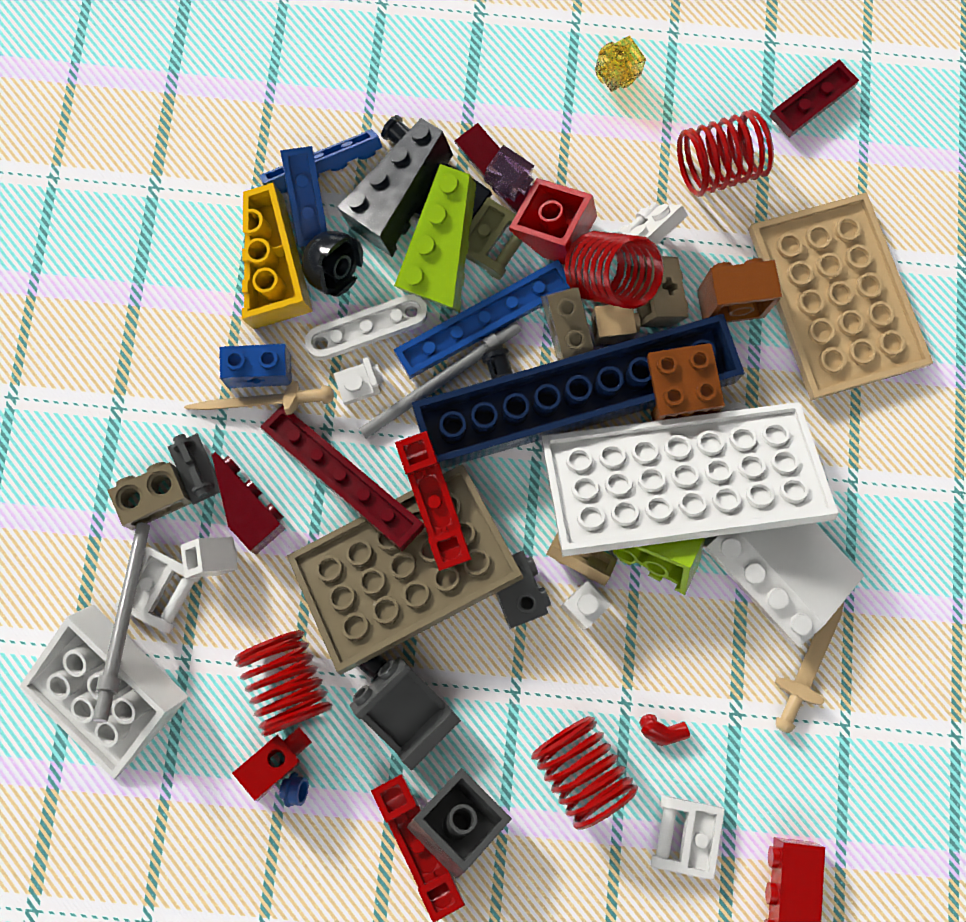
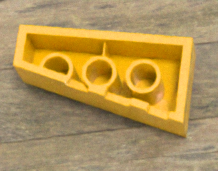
[242,183,313,329]

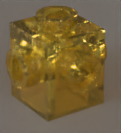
[595,35,646,92]

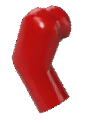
[639,714,690,746]

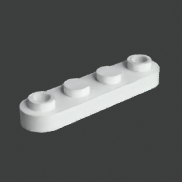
[305,294,427,360]

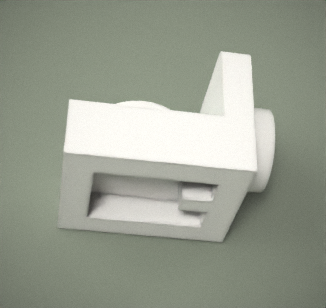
[333,357,384,406]

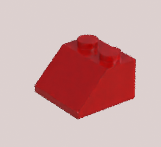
[509,178,597,266]

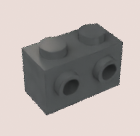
[495,551,551,630]

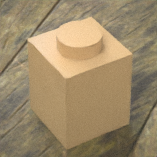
[591,305,641,346]

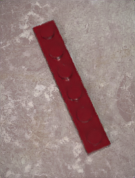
[260,405,425,552]

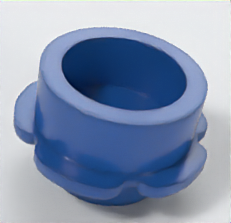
[279,772,309,807]

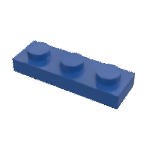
[280,146,327,247]

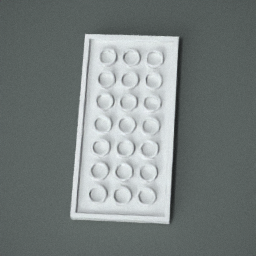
[542,402,839,557]

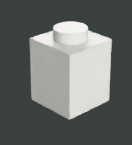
[180,537,238,578]
[560,580,611,630]

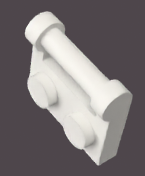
[114,547,201,634]
[650,795,725,880]

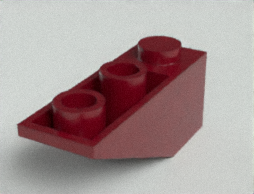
[212,452,286,555]

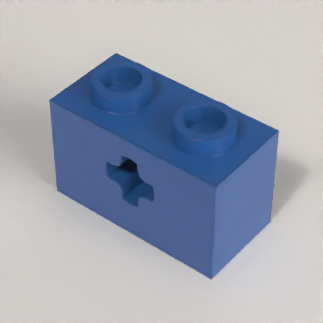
[219,344,292,388]

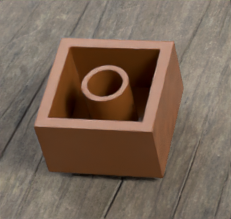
[697,258,782,323]

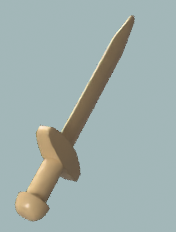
[184,381,334,415]
[775,602,844,733]

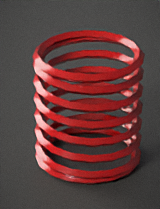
[677,109,774,197]
[564,231,664,309]
[233,630,333,737]
[531,716,638,830]

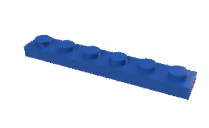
[394,260,570,379]

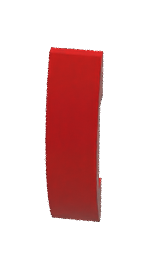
[395,431,472,571]
[371,774,465,922]

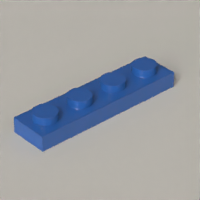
[259,129,383,194]

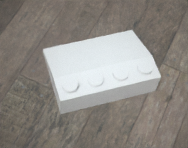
[703,523,864,648]
[19,604,189,779]

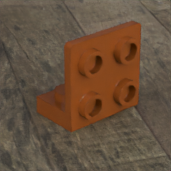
[647,343,725,421]

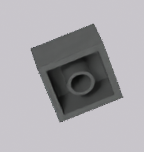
[407,768,512,879]

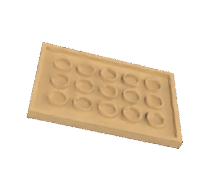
[748,192,933,401]

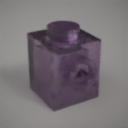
[484,145,535,202]

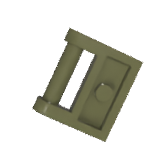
[466,197,523,280]

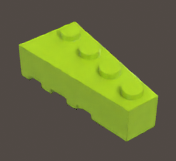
[394,164,476,313]
[613,538,705,595]

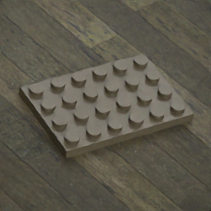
[287,464,524,675]

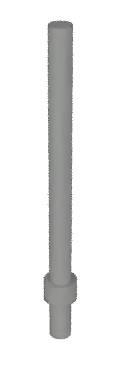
[359,321,522,439]
[93,522,150,723]

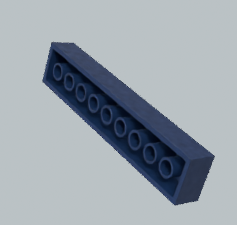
[412,314,745,469]

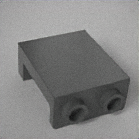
[350,656,461,771]

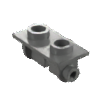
[168,433,220,505]

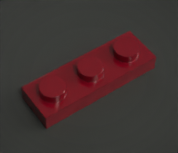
[769,59,860,138]

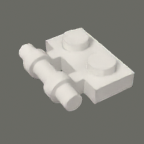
[617,202,688,257]

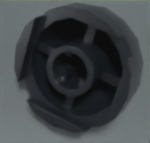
[302,231,363,297]

